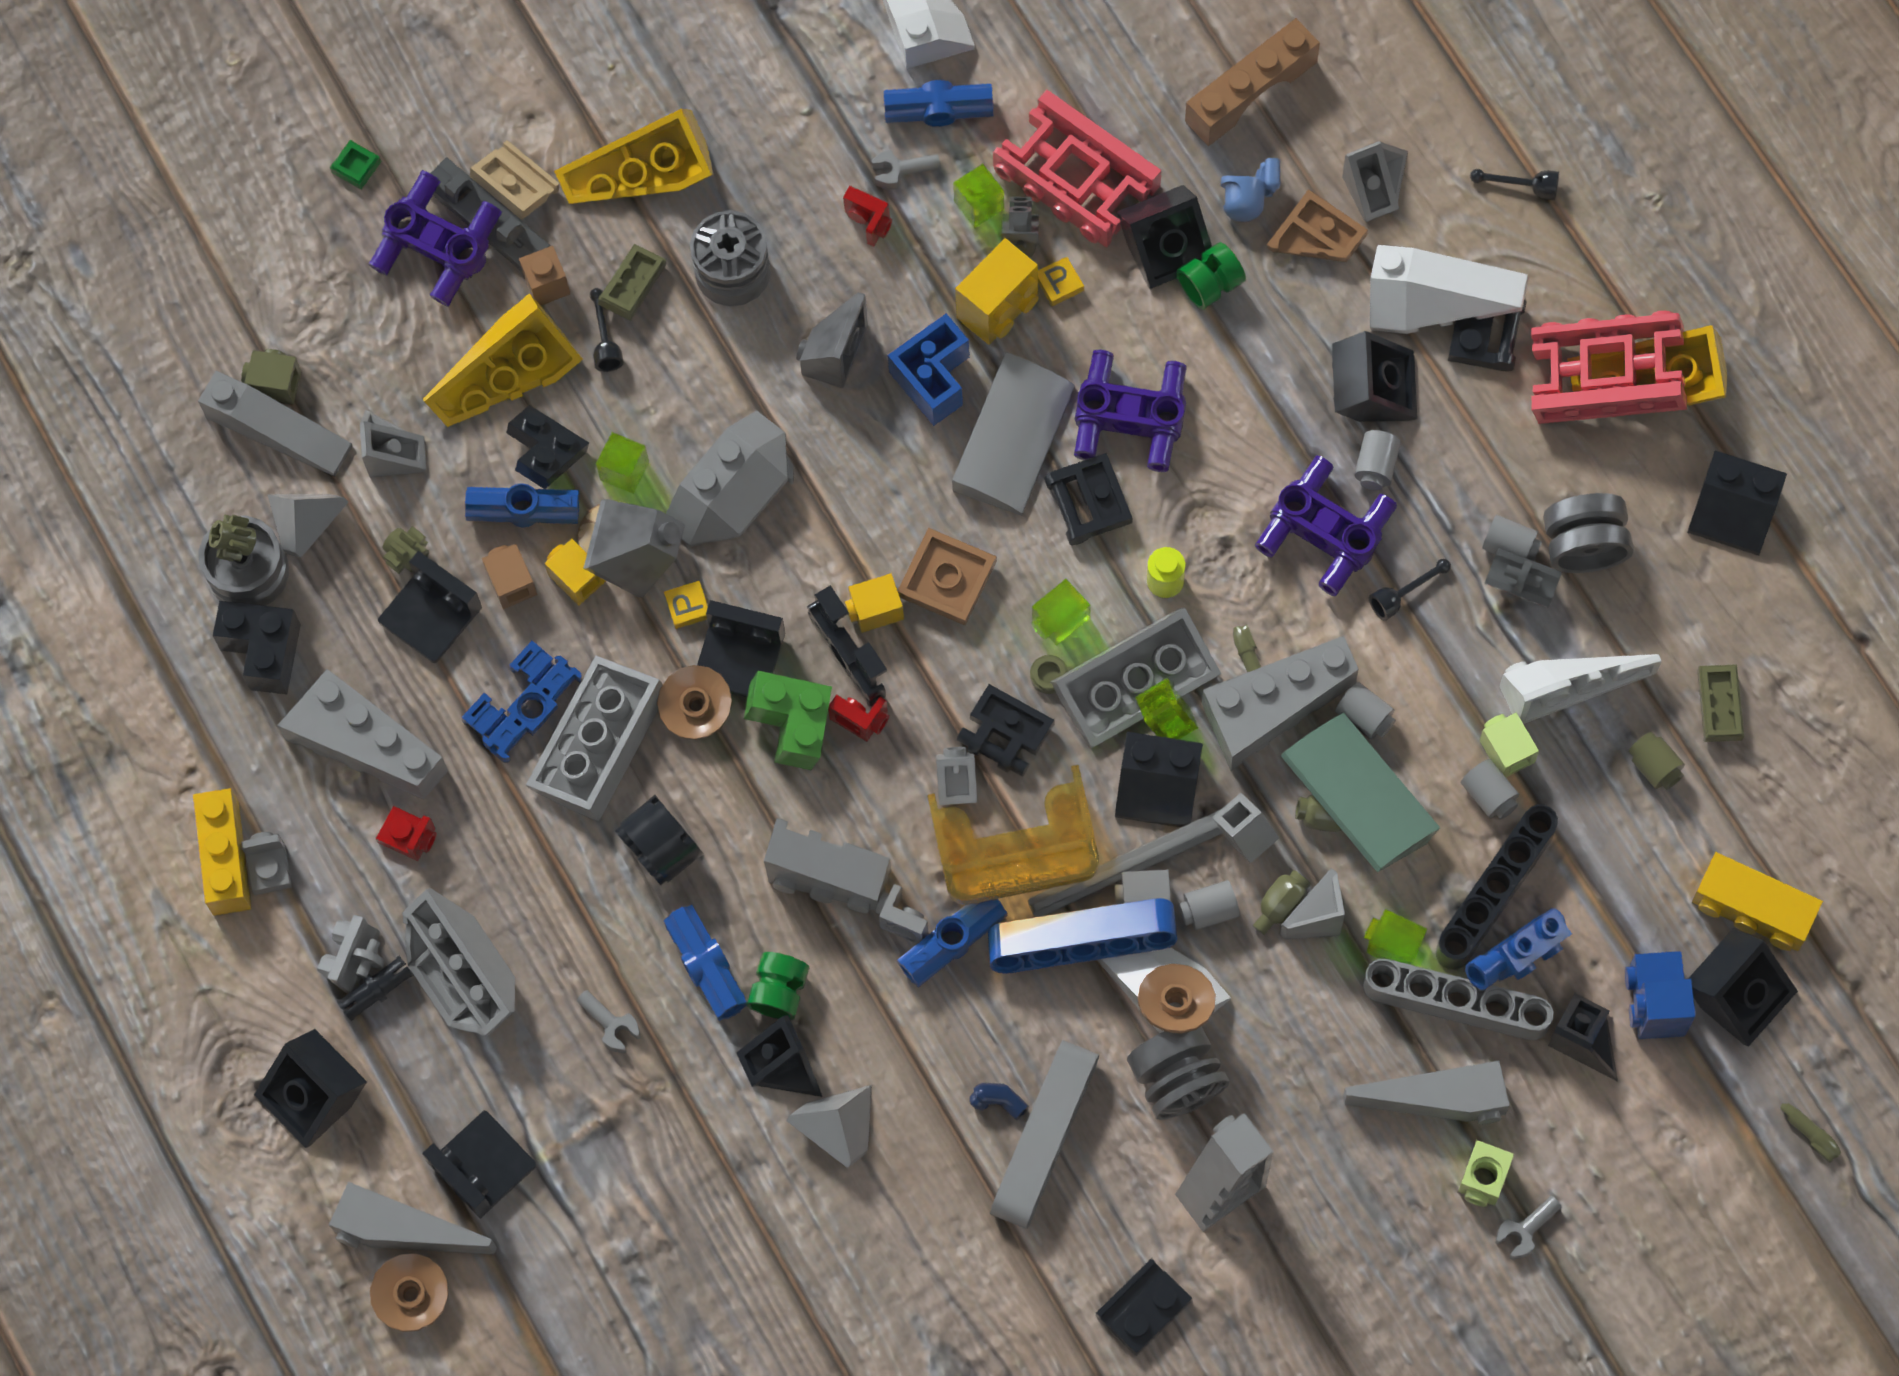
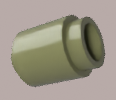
[1629,732,1685,790]

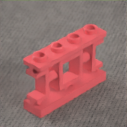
[993,89,1162,247]
[1531,311,1687,424]

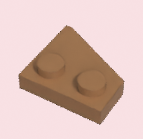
[1267,189,1368,262]

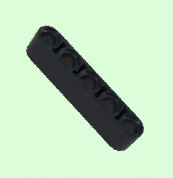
[1436,804,1558,970]

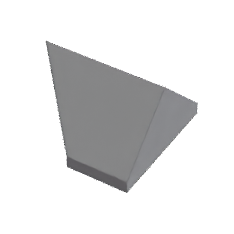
[1342,141,1408,222]
[360,410,426,477]
[267,494,348,558]
[1280,868,1345,939]
[787,1085,872,1168]

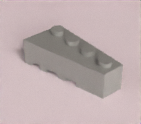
[1202,636,1359,771]
[277,669,448,800]
[1175,1113,1274,1232]

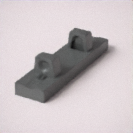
[430,157,550,273]

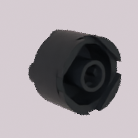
[615,795,704,885]

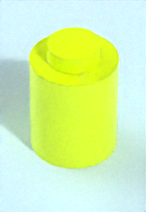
[1147,547,1185,598]

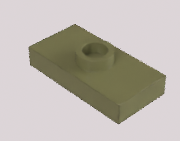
[598,244,666,321]
[1697,664,1744,742]

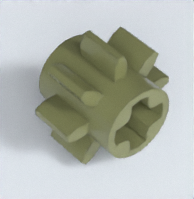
[209,514,256,562]
[382,526,429,574]

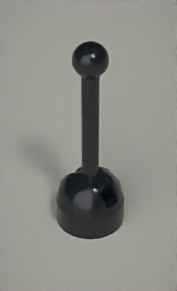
[1470,169,1559,201]
[590,288,624,372]
[1369,559,1451,621]

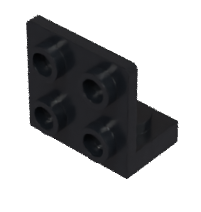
[378,551,482,663]
[697,600,786,697]
[422,1110,537,1219]

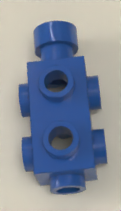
[1465,908,1572,990]

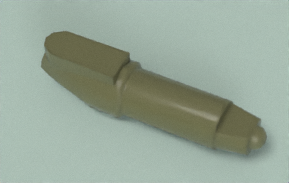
[1233,625,1261,673]
[1780,1103,1841,1163]

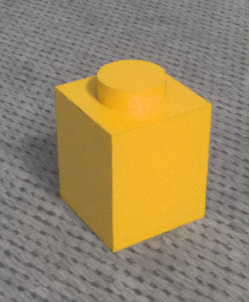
[544,539,606,606]
[844,573,904,633]

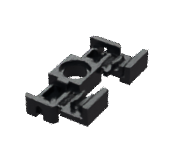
[807,585,887,707]

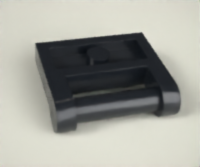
[1448,299,1527,372]
[1044,453,1133,545]

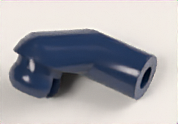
[969,1083,1030,1120]

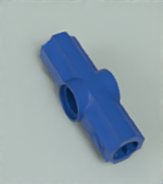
[883,80,993,127]
[465,483,580,528]
[897,888,1008,988]
[663,905,747,1021]

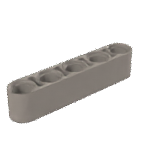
[1363,958,1554,1040]
[990,1040,1099,1229]

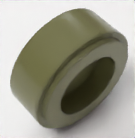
[1030,655,1068,694]

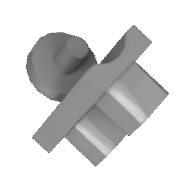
[317,915,385,993]

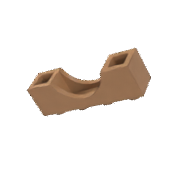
[1185,18,1320,147]

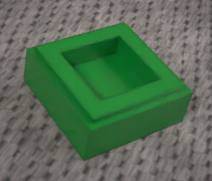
[330,140,381,190]

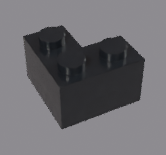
[212,600,301,695]

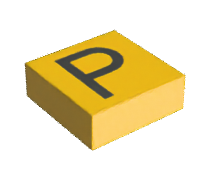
[1038,256,1084,307]
[664,581,708,629]

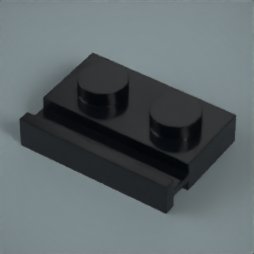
[1095,1258,1192,1357]

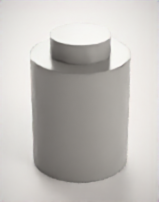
[1355,430,1401,490]
[1482,514,1542,561]
[1335,682,1396,739]
[1461,759,1519,819]
[1179,880,1240,931]

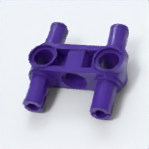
[368,170,502,307]
[1074,350,1187,472]
[1255,455,1397,596]

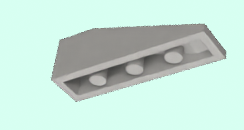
[198,371,352,477]
[1343,1061,1509,1125]
[329,1182,497,1255]

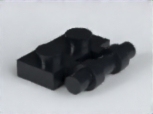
[956,684,1055,777]

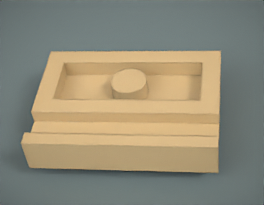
[470,140,559,220]

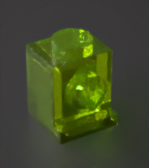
[1135,678,1198,739]

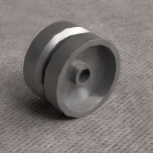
[1543,493,1634,573]
[198,515,289,606]

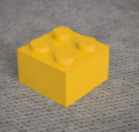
[955,238,1039,345]

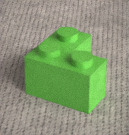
[744,671,832,770]

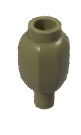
[1295,794,1342,832]
[1253,870,1312,935]

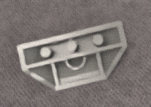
[666,411,788,547]
[402,888,515,1036]

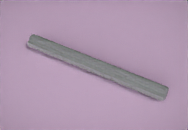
[1028,808,1223,917]

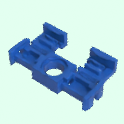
[461,641,582,763]

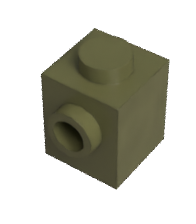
[241,349,302,405]

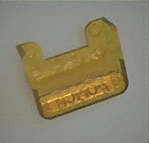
[927,765,1099,905]

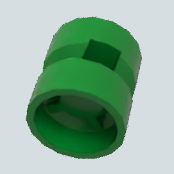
[1177,242,1246,310]
[747,952,810,1021]

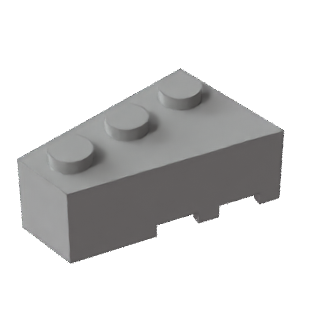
[764,818,891,913]

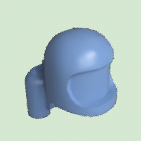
[1220,158,1281,222]

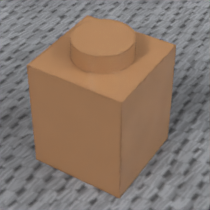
[519,245,570,306]
[482,544,537,609]

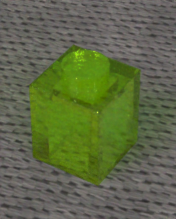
[953,164,1004,228]
[596,432,649,494]
[1031,579,1091,646]
[1364,909,1427,965]

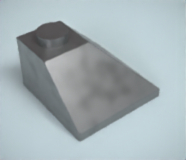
[796,292,868,388]
[583,499,685,597]

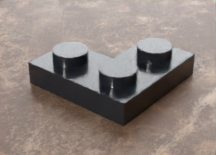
[506,405,589,489]

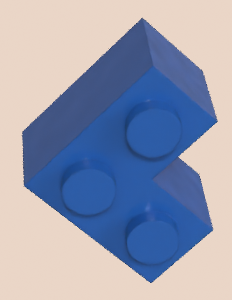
[887,313,970,426]
[1625,951,1696,1040]

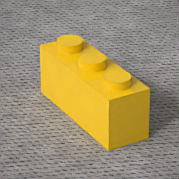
[193,788,251,916]
[1692,852,1823,951]

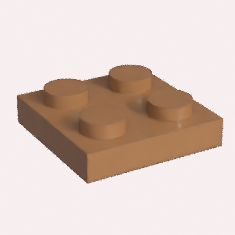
[897,528,997,626]

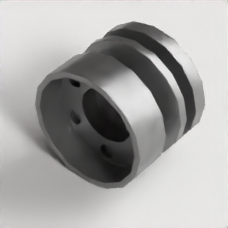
[690,210,771,306]
[1127,1026,1230,1120]

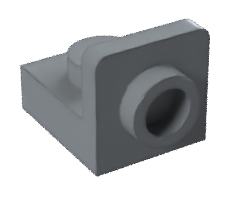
[936,747,977,805]
[241,832,292,895]
[876,884,928,944]

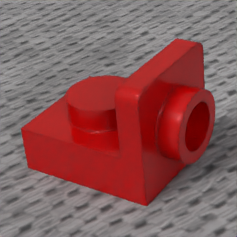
[843,185,893,247]
[828,694,890,742]
[376,806,437,861]

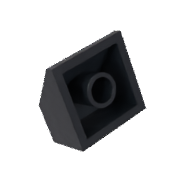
[1117,185,1212,289]
[1332,331,1417,422]
[1687,450,1787,556]
[1115,732,1203,828]
[1688,928,1798,1047]
[254,1029,367,1148]

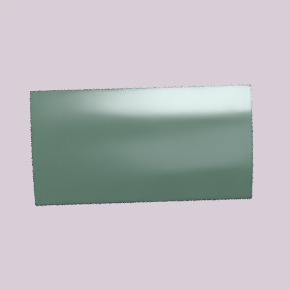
[1281,713,1440,873]

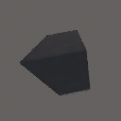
[1548,993,1618,1082]
[736,1015,823,1097]

